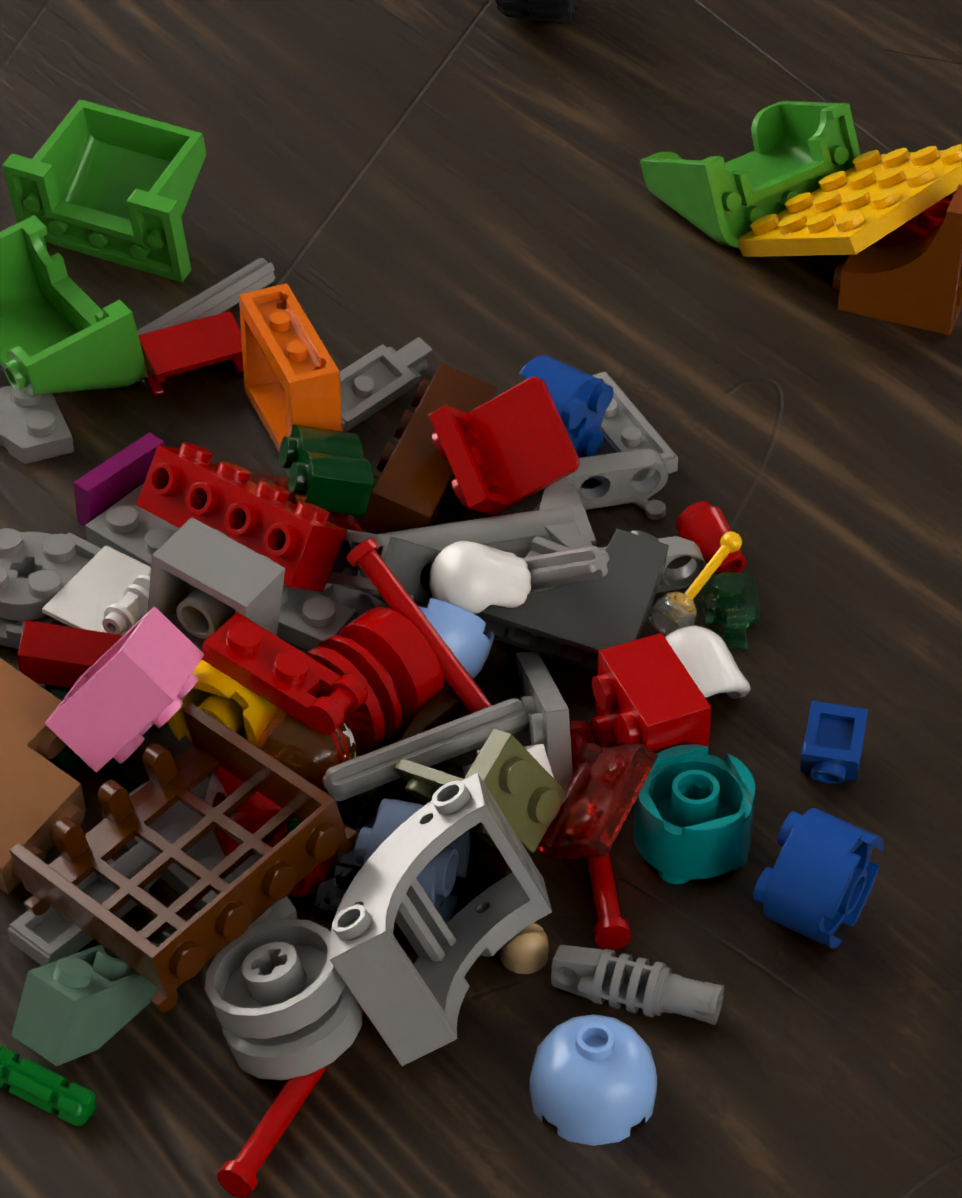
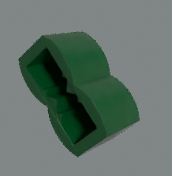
[279,425,374,517]

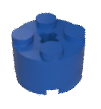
[509,355,614,458]
[753,808,884,949]

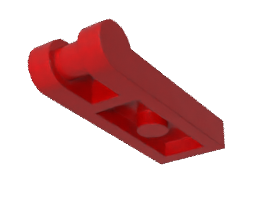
[202,612,368,735]

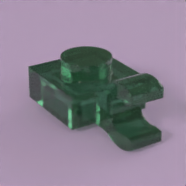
[699,572,760,650]

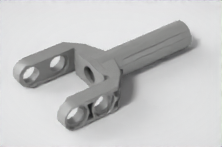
[380,449,706,593]

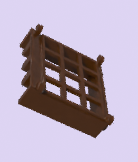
[9,702,358,1012]

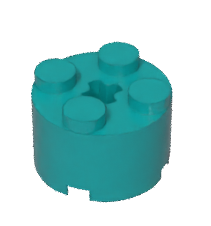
[633,744,756,884]

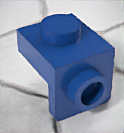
[800,701,868,784]

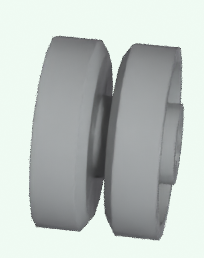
[205,919,362,1080]

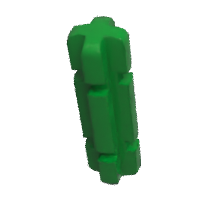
[0,1045,97,1126]

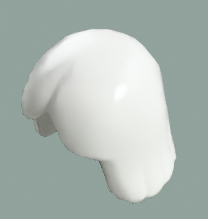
[429,541,531,614]
[665,626,751,699]

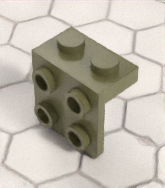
[394,729,568,853]

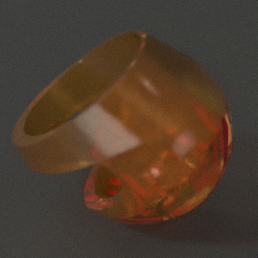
[256,710,359,795]

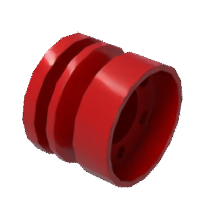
[305,606,444,757]

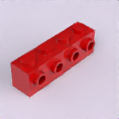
[136,442,347,592]

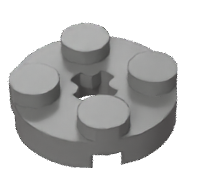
[0,528,82,621]

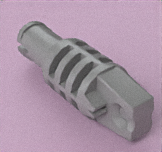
[551,944,724,1025]

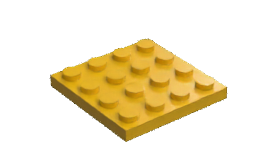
[737,144,962,257]

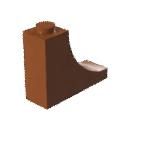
[833,184,962,335]

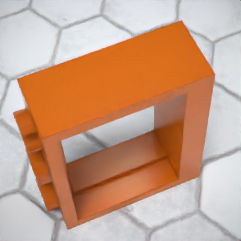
[239,283,342,452]

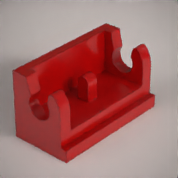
[138,311,243,396]

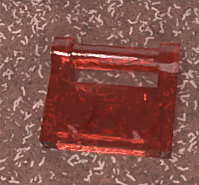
[536,742,658,860]

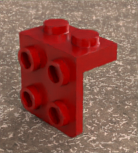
[429,377,580,516]

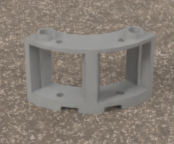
[329,772,552,1066]

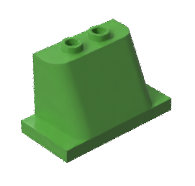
[2,99,206,283]

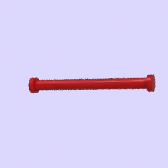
[346,537,524,747]
[570,720,631,950]
[217,1009,365,1198]

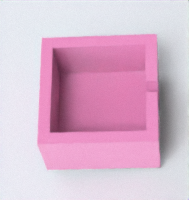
[45,606,205,773]

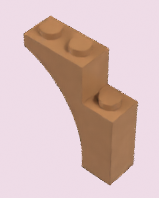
[0,658,86,895]

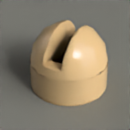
[500,922,549,974]

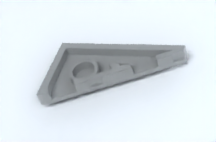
[516,651,575,817]

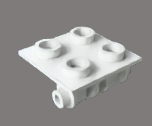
[42,545,151,635]

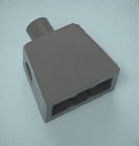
[327,530,441,606]

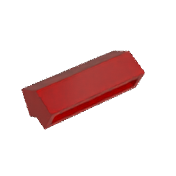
[18,620,123,689]

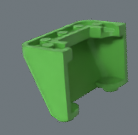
[640,101,861,248]
[0,215,147,395]

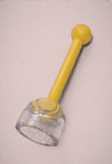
[648,531,742,636]

